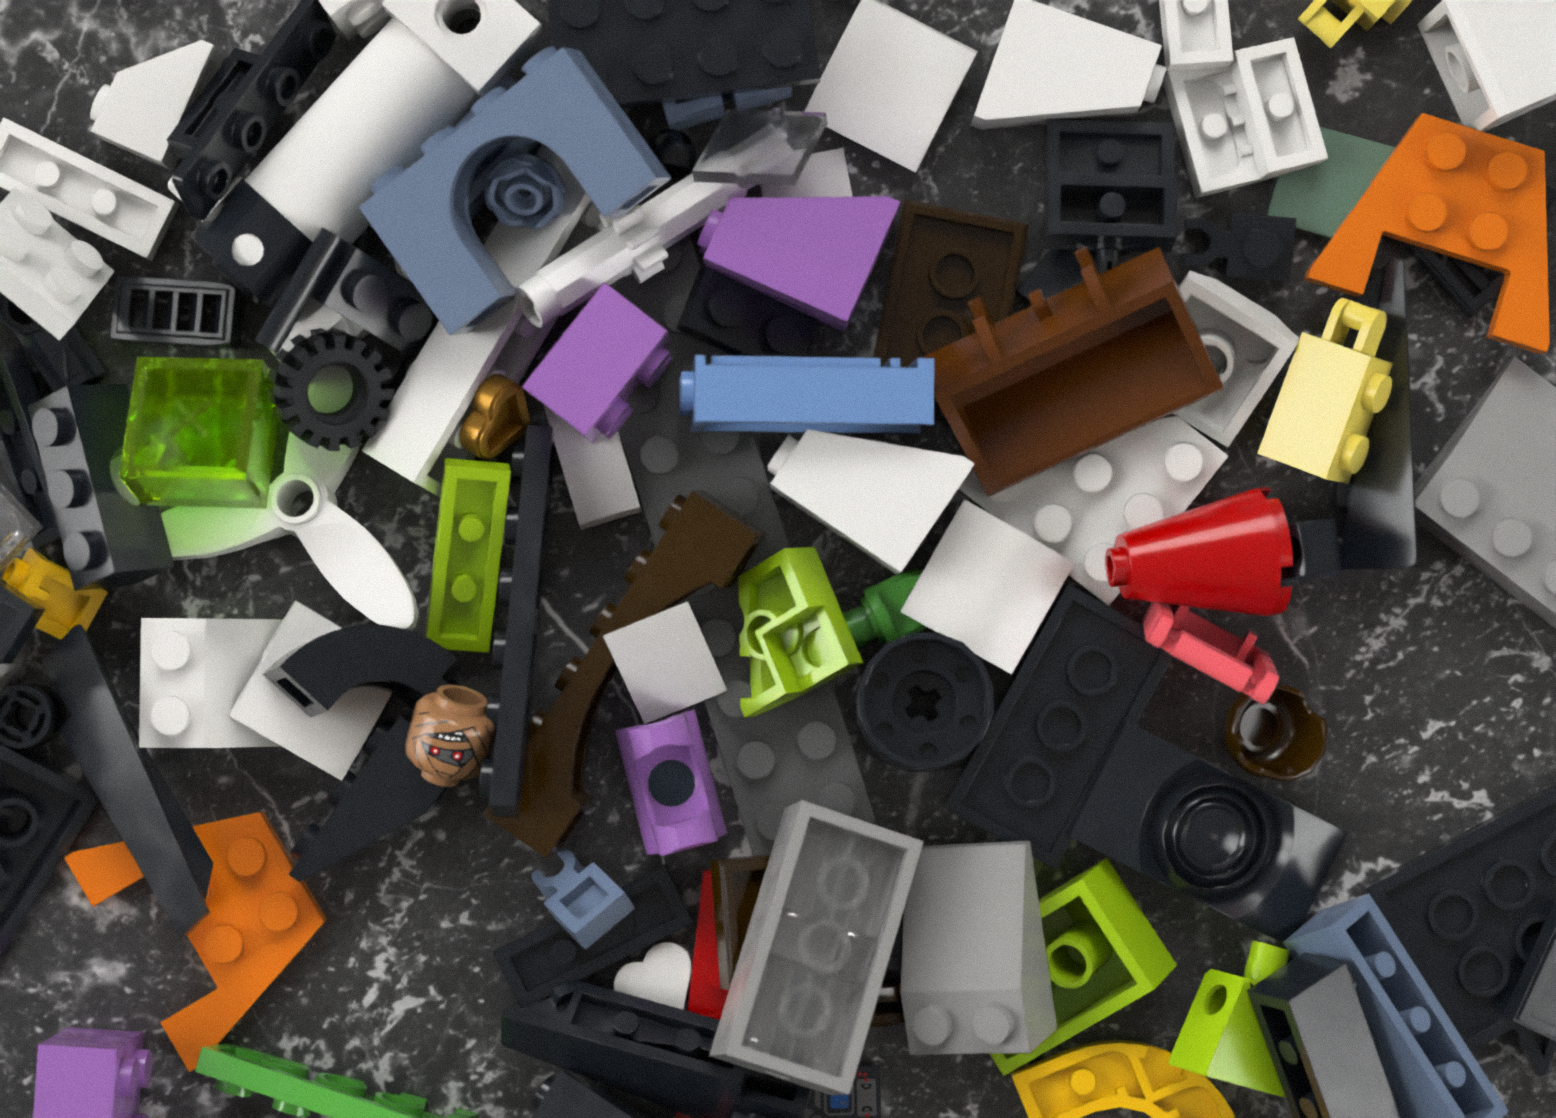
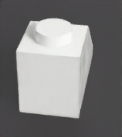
[90,40,225,171]

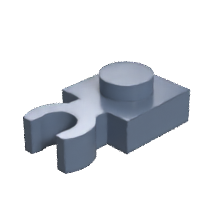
[531,848,635,950]

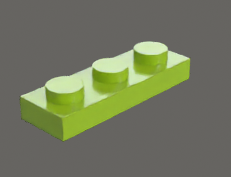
[424,458,511,653]

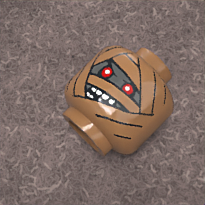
[405,685,496,787]

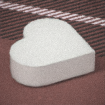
[614,940,692,1010]

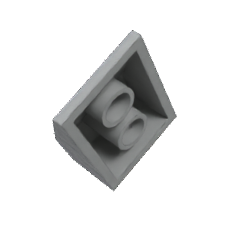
[900,841,1057,1055]

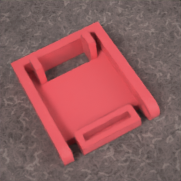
[1142,602,1279,705]

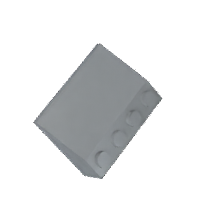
[1414,356,1556,628]

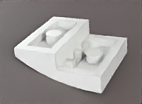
[803,0,978,173]
[1163,37,1328,198]
[900,499,1075,675]
[229,600,392,781]

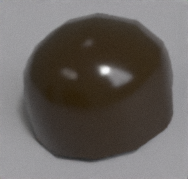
[1224,683,1328,782]

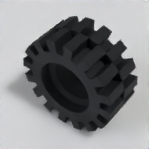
[267,328,394,451]

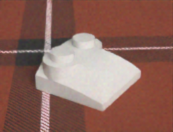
[1172,271,1299,448]

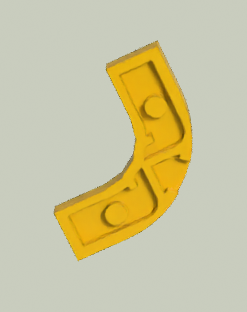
[1010,1039,1235,1118]

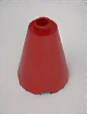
[1105,487,1293,616]

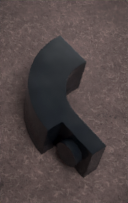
[263,625,462,718]

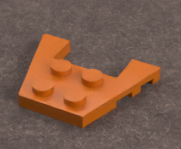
[1304,113,1550,355]
[64,811,327,1072]

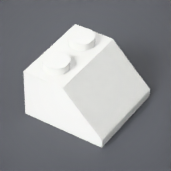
[139,618,283,748]

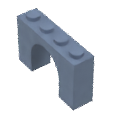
[359,46,671,335]

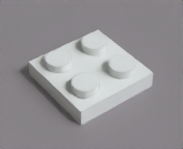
[0,187,115,341]

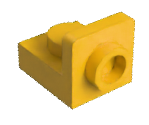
[1,548,108,640]

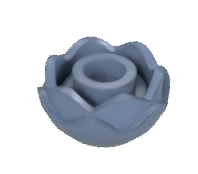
[485,154,565,229]

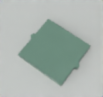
[1266,126,1395,239]

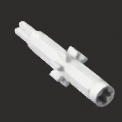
[514,129,794,328]

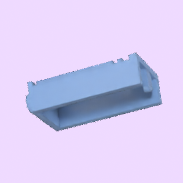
[678,355,934,434]

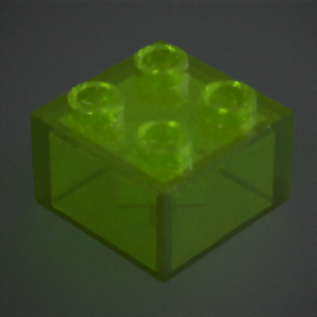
[119,357,278,509]

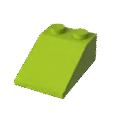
[989,857,1177,1076]

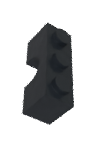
[27,384,175,591]

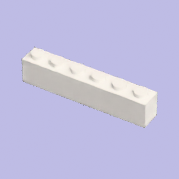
[362,144,602,497]

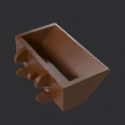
[924,246,1225,497]

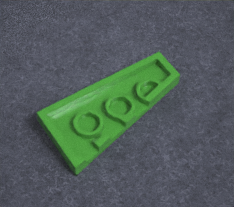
[195,1043,479,1118]

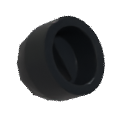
[648,128,696,180]

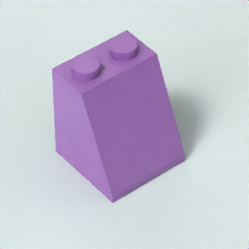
[697,196,900,334]

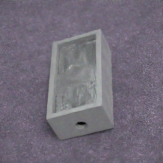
[709,800,924,1095]

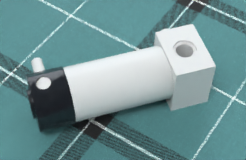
[168,0,550,310]

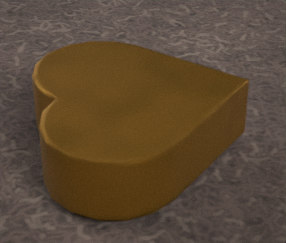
[459,374,531,460]

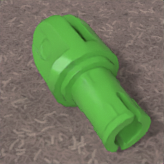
[843,569,928,649]

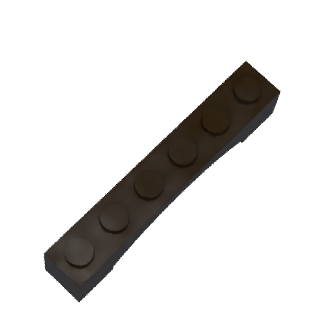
[483,490,766,858]

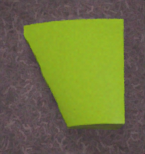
[738,547,863,718]

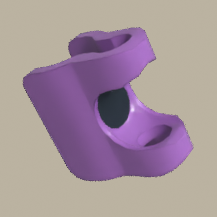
[614,709,728,856]

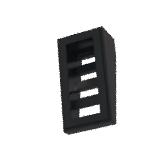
[110,276,244,351]

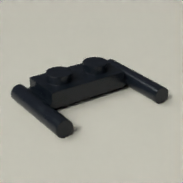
[255,227,438,409]

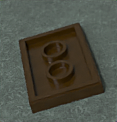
[873,199,1029,401]

